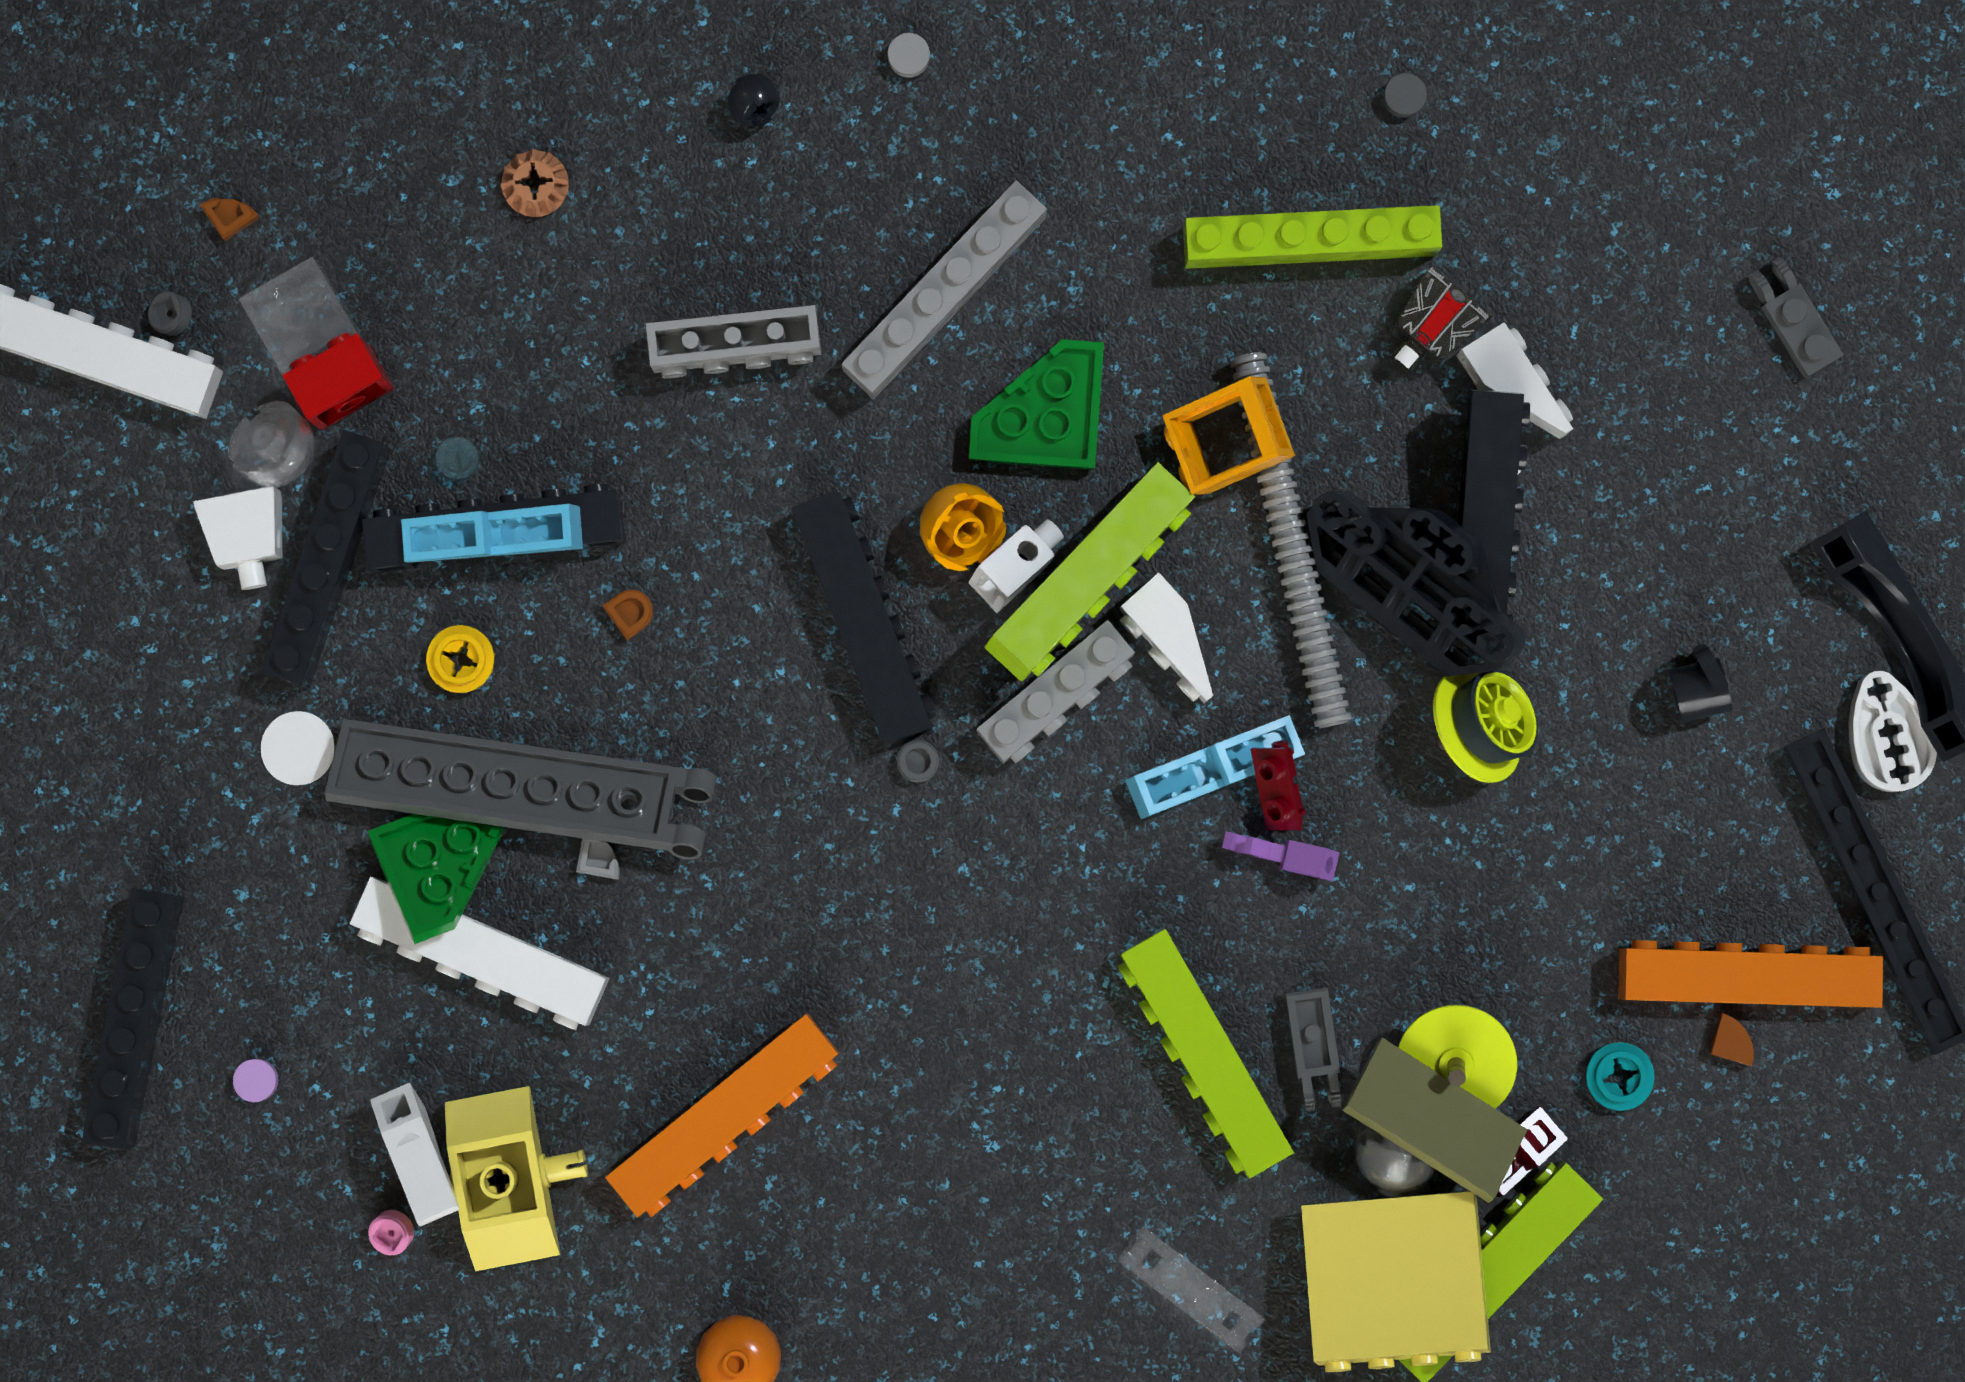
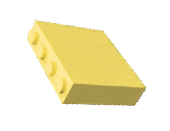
[1301,1192,1491,1372]

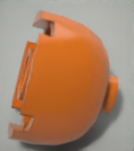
[696,1315,781,1382]

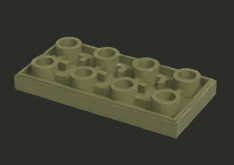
[1342,1038,1528,1203]

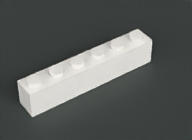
[0,284,223,419]
[350,877,610,1030]

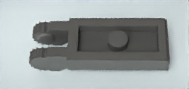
[1748,257,1844,378]
[1284,987,1341,1111]

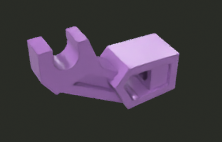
[1222,831,1340,881]

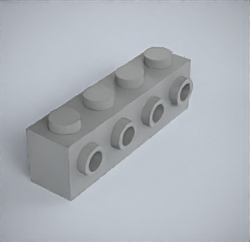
[646,305,822,378]
[976,620,1135,764]

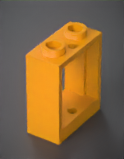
[1162,376,1295,494]

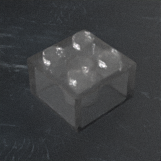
[239,256,362,374]

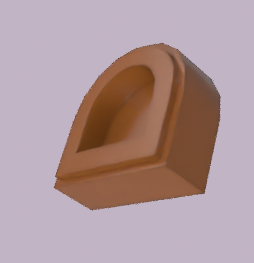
[602,590,654,641]

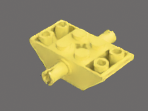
[445,1086,588,1271]

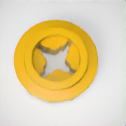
[426,625,495,693]

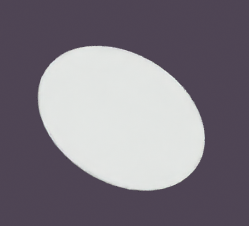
[261,711,335,785]

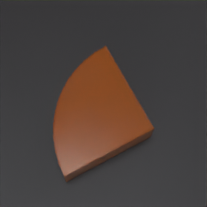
[199,198,260,241]
[1708,1013,1754,1066]

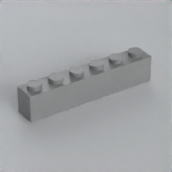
[842,180,1047,400]

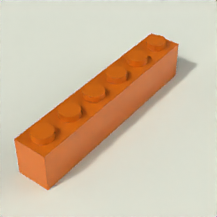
[1618,940,1883,1008]
[605,1013,839,1218]

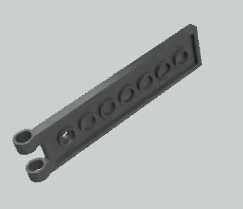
[325,719,717,859]

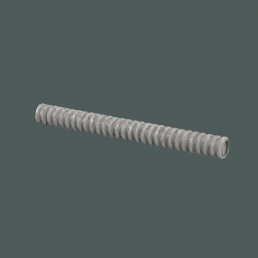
[1230,352,1352,728]

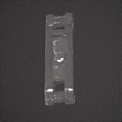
[1117,1226,1265,1353]

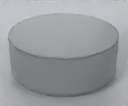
[888,33,930,78]

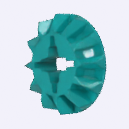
[1586,1042,1655,1111]

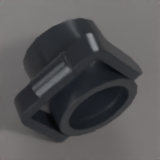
[1668,644,1733,723]

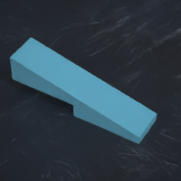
[401,504,583,563]
[1125,715,1305,819]

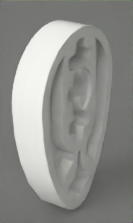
[1848,671,1937,792]

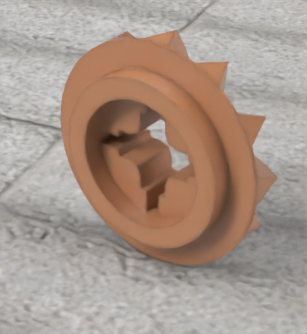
[501,149,569,217]

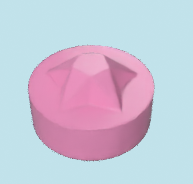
[368,1210,414,1255]

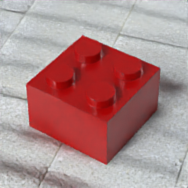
[282,333,395,431]

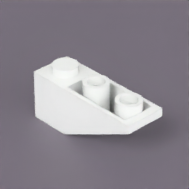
[1456,322,1573,439]
[1119,573,1213,703]
[370,1083,460,1227]

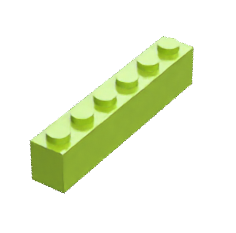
[1183,205,1442,269]
[984,462,1195,682]
[1117,929,1294,1179]
[1399,1161,1603,1382]

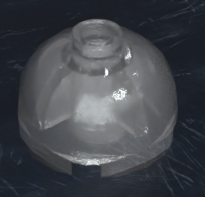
[228,401,316,488]
[1355,1123,1436,1197]

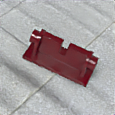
[1250,740,1306,830]

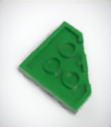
[968,339,1104,470]
[368,814,505,944]

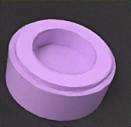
[233,1059,278,1102]

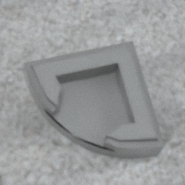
[576,838,620,880]

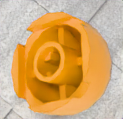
[920,483,1006,571]

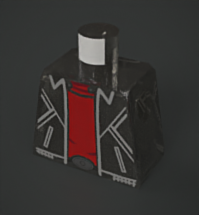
[1391,265,1492,373]

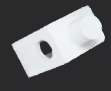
[193,486,282,590]
[968,519,1064,613]

